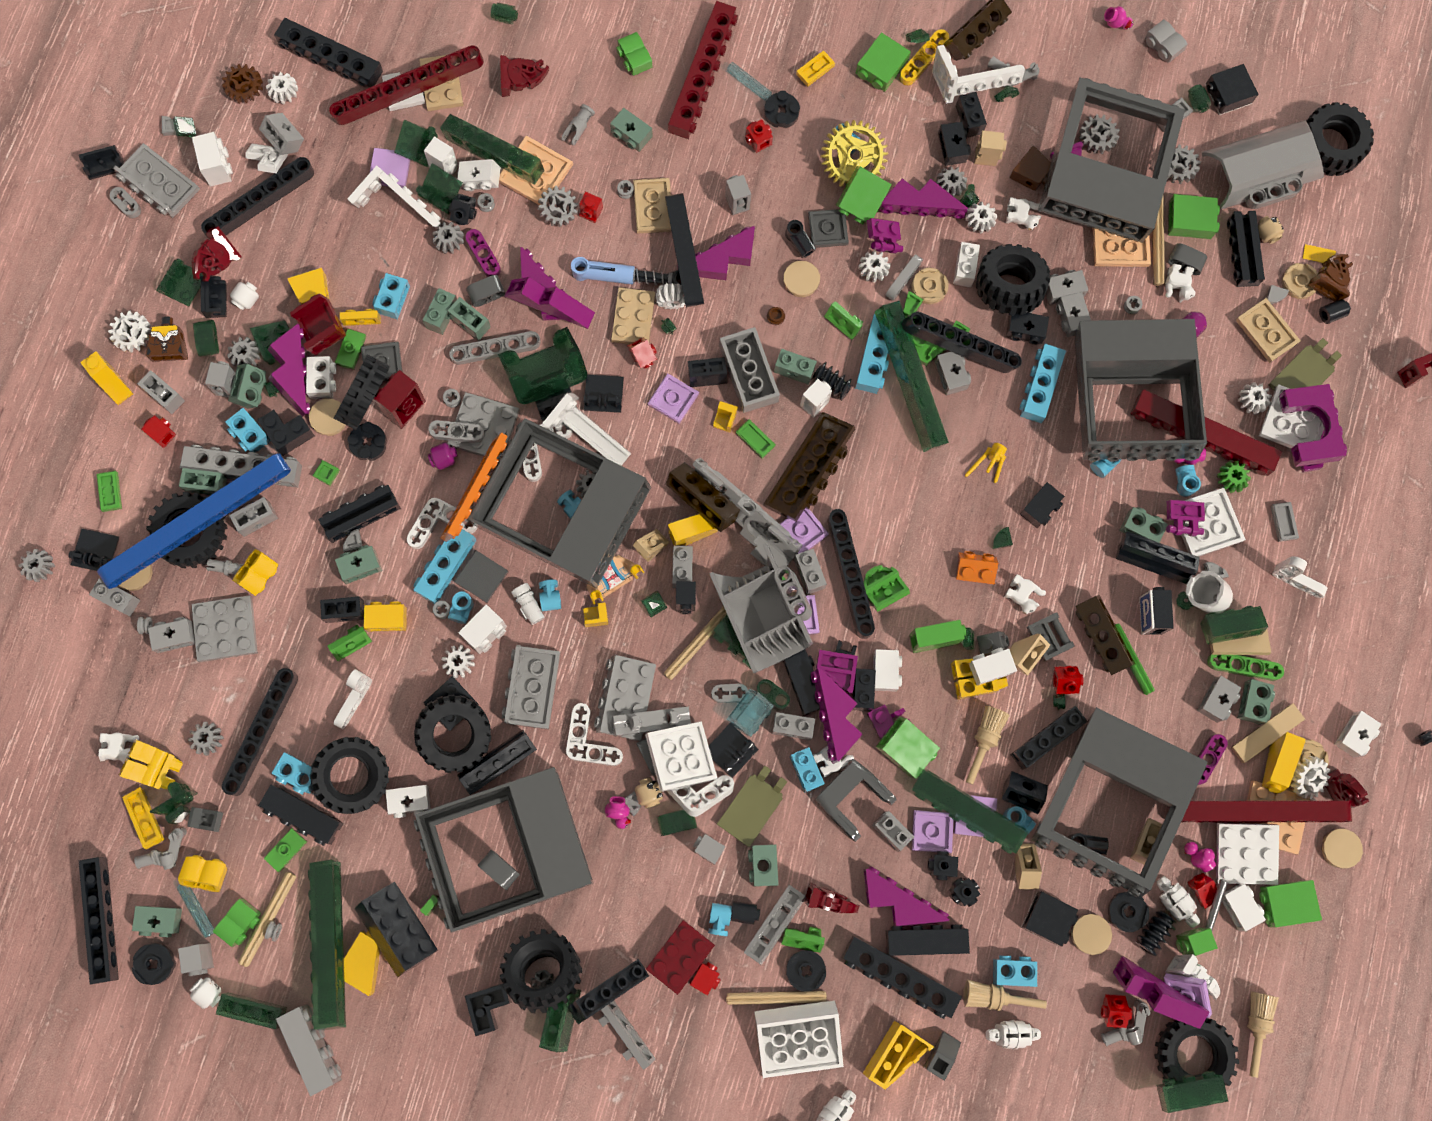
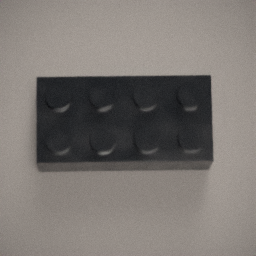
[354,882,438,978]

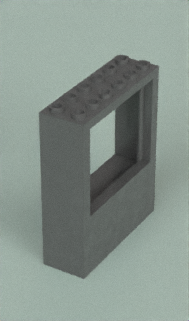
[1038,77,1185,243]
[1075,319,1207,462]
[468,418,652,589]
[1031,707,1208,897]
[414,767,594,933]

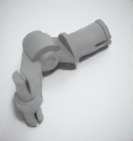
[988,56,1039,89]
[134,827,187,870]
[1101,999,1150,1047]

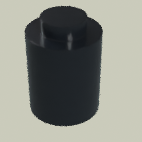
[1319,299,1351,324]
[730,901,760,925]

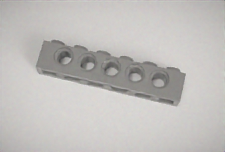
[180,445,302,488]

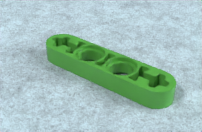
[1207,654,1284,681]

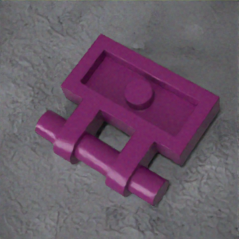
[867,218,903,254]
[1166,500,1205,537]

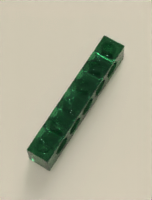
[440,114,545,185]

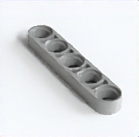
[449,331,541,365]

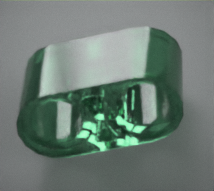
[193,320,219,357]
[756,679,790,711]
[657,810,698,836]

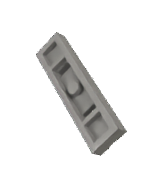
[612,706,691,736]
[744,885,807,965]
[598,1001,655,1070]

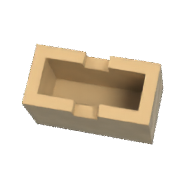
[974,130,1007,166]

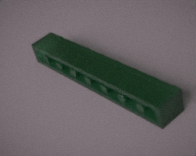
[875,301,949,452]
[308,859,346,1031]

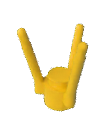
[965,443,1007,483]

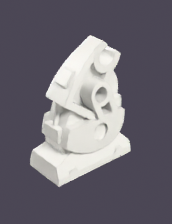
[1165,954,1220,1000]

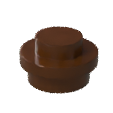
[767,307,785,325]

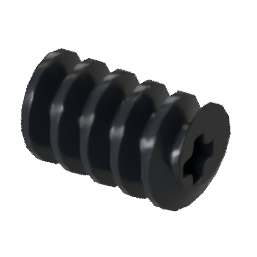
[811,361,853,401]
[1135,910,1176,956]

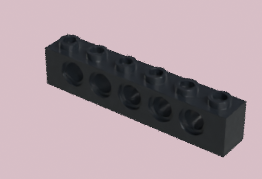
[274,17,383,87]
[78,857,119,985]
[841,936,962,1019]

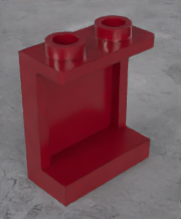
[290,294,346,355]
[1397,353,1432,388]

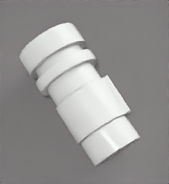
[511,583,545,625]

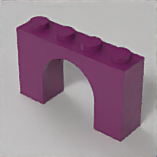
[1279,384,1347,467]

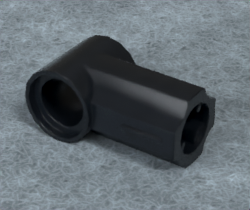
[785,220,816,258]
[1068,833,1109,855]

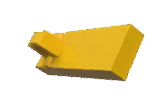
[122,787,164,850]

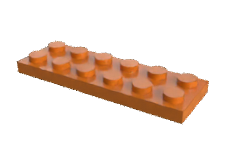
[440,433,508,542]

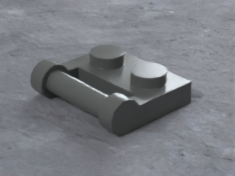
[1026,612,1075,662]

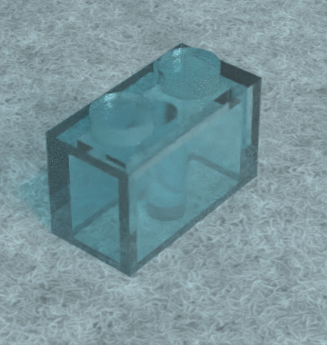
[726,689,774,737]

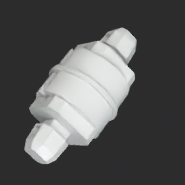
[1157,876,1200,928]
[986,1020,1041,1050]
[816,1090,856,1121]

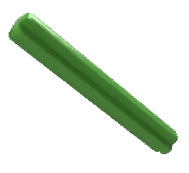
[1115,624,1155,695]

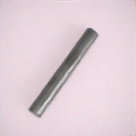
[1205,879,1228,931]

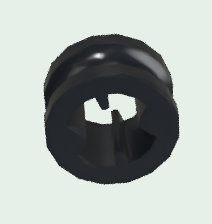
[1415,729,1432,746]

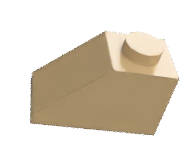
[1009,633,1050,676]
[1130,818,1162,865]
[1015,843,1042,889]

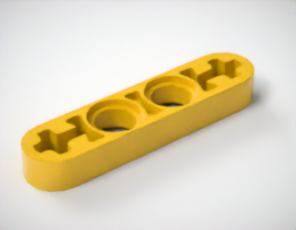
[900,29,949,86]

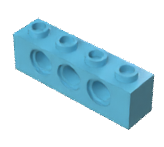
[855,314,897,394]
[1019,344,1066,423]
[413,529,477,604]

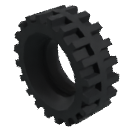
[333,354,390,430]
[146,492,228,569]
[310,737,390,814]
[500,929,582,1014]
[1154,1018,1239,1098]

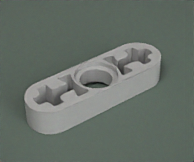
[885,254,923,301]
[428,420,485,443]

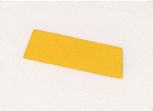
[1303,244,1336,263]

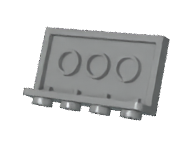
[113,143,200,218]
[502,645,561,729]
[594,655,656,741]

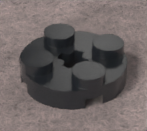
[764,90,800,128]
[347,422,387,461]
[1108,892,1149,932]
[132,943,176,985]
[786,950,826,992]

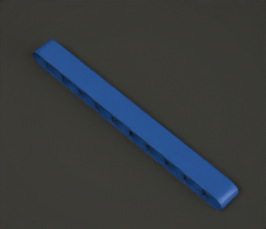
[97,454,291,589]

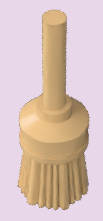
[966,706,1010,785]
[963,979,1047,1011]
[1247,992,1279,1078]

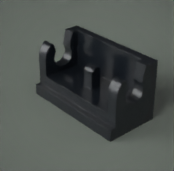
[79,145,124,180]
[201,276,227,318]
[688,357,727,387]

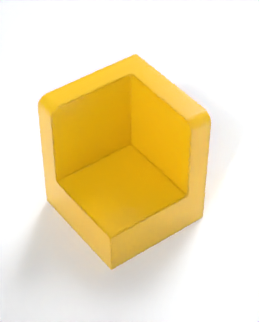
[713,401,738,433]
[583,603,608,628]

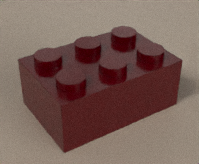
[374,370,426,429]
[646,920,715,995]

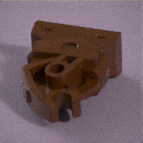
[1308,254,1353,302]

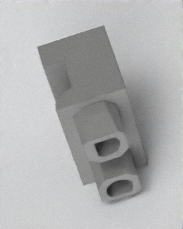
[872,811,914,852]

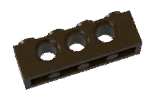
[944,0,1012,61]
[665,462,740,532]
[1075,595,1135,675]

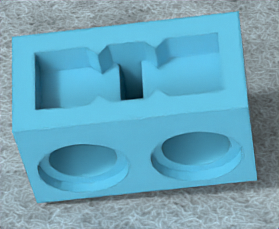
[372,273,410,320]
[225,408,271,453]
[790,747,825,793]
[272,752,312,795]
[993,955,1037,987]

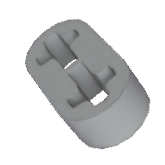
[110,187,141,219]
[711,684,748,703]

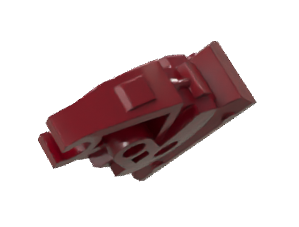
[500,55,549,97]
[191,226,242,282]
[1325,769,1369,808]
[804,882,860,913]

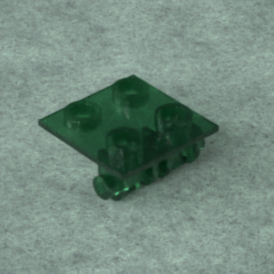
[394,120,438,167]
[416,163,463,214]
[156,258,203,307]
[250,320,290,365]
[150,782,198,816]

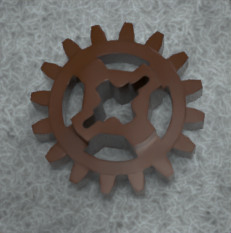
[222,64,263,104]

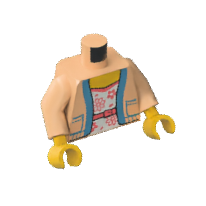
[587,555,644,605]

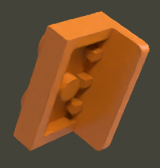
[956,551,999,585]

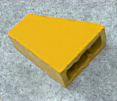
[80,351,133,405]
[668,514,718,546]
[1262,732,1306,793]
[334,931,380,996]

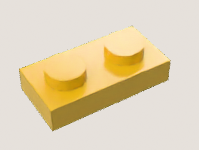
[796,50,835,87]
[340,309,381,326]

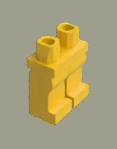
[950,658,1008,700]
[118,739,183,790]

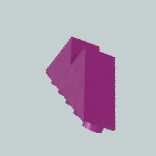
[878,178,969,219]
[677,226,755,281]
[520,247,565,321]
[505,277,595,329]
[267,324,310,417]
[811,668,862,764]
[863,866,949,926]
[1113,956,1210,1029]

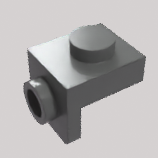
[977,632,1009,655]
[187,807,224,832]

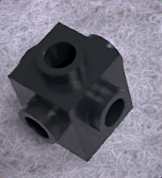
[449,194,477,225]
[927,851,959,881]
[949,877,981,907]

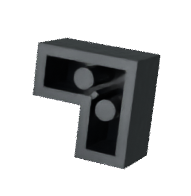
[257,410,315,456]
[465,983,512,1037]

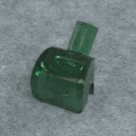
[960,184,980,208]

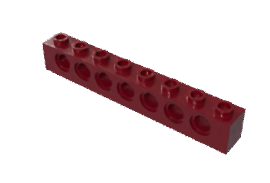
[668,1,738,140]

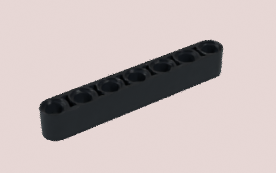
[201,157,314,238]
[665,193,704,307]
[902,311,1022,374]
[828,509,875,639]
[222,668,298,796]

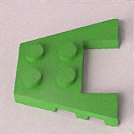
[894,291,970,366]

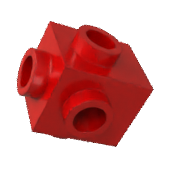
[745,119,773,153]
[1052,666,1084,694]
[1101,994,1132,1028]

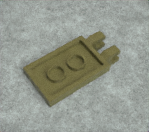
[1268,338,1342,391]
[717,766,788,847]

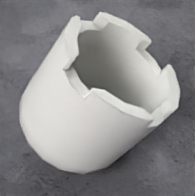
[1186,571,1233,614]

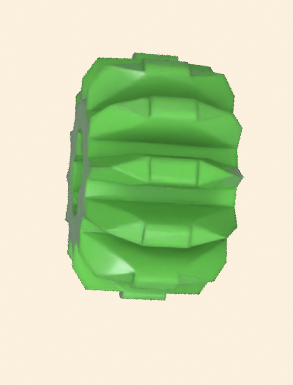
[1217,461,1251,493]

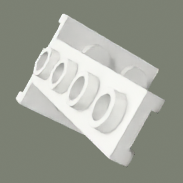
[932,45,1025,104]
[348,166,442,228]
[543,393,631,466]

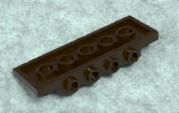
[764,412,855,522]

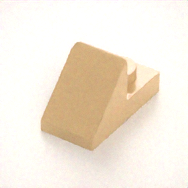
[633,529,670,562]

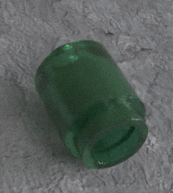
[491,2,518,24]
[1188,84,1211,113]

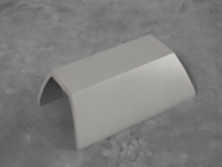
[1202,120,1324,210]
[709,543,813,673]

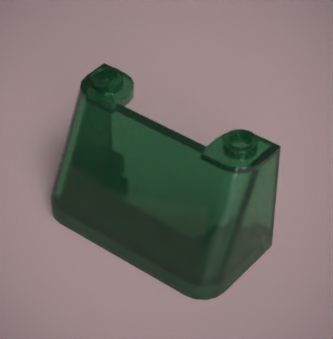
[498,327,588,404]

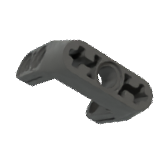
[815,759,897,842]

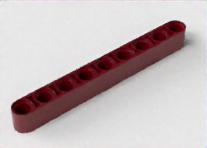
[329,45,484,125]
[1169,801,1352,822]

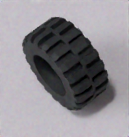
[1306,102,1374,176]
[976,244,1051,316]
[414,694,491,773]

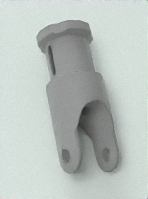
[562,104,595,145]

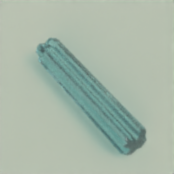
[727,62,772,101]
[177,885,214,938]

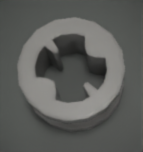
[617,180,634,199]
[477,193,495,212]
[1124,296,1143,314]
[443,389,461,408]
[433,601,451,619]
[137,617,153,634]
[265,921,282,942]

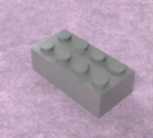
[719,327,780,413]
[276,1005,342,1096]

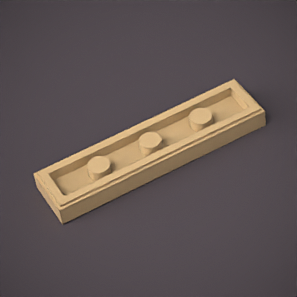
[1231,703,1305,763]

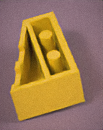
[862,1020,934,1090]

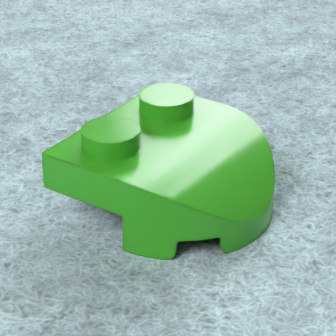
[864,565,910,612]

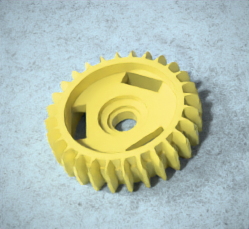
[820,120,888,187]

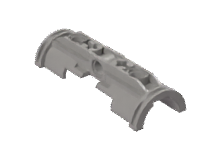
[693,457,803,567]

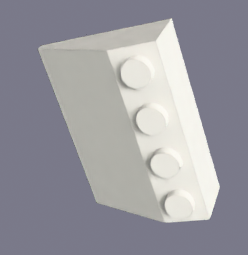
[754,1000,844,1078]

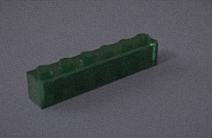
[912,769,1029,854]

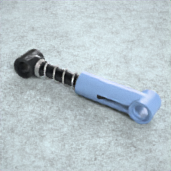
[571,257,682,286]

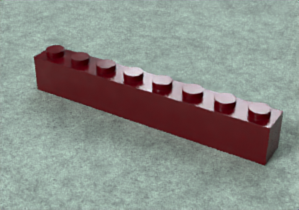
[1130,389,1283,476]

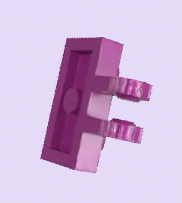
[867,705,911,740]

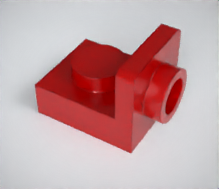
[1187,873,1217,909]

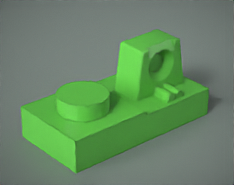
[824,301,863,340]
[327,624,372,661]
[781,927,825,953]

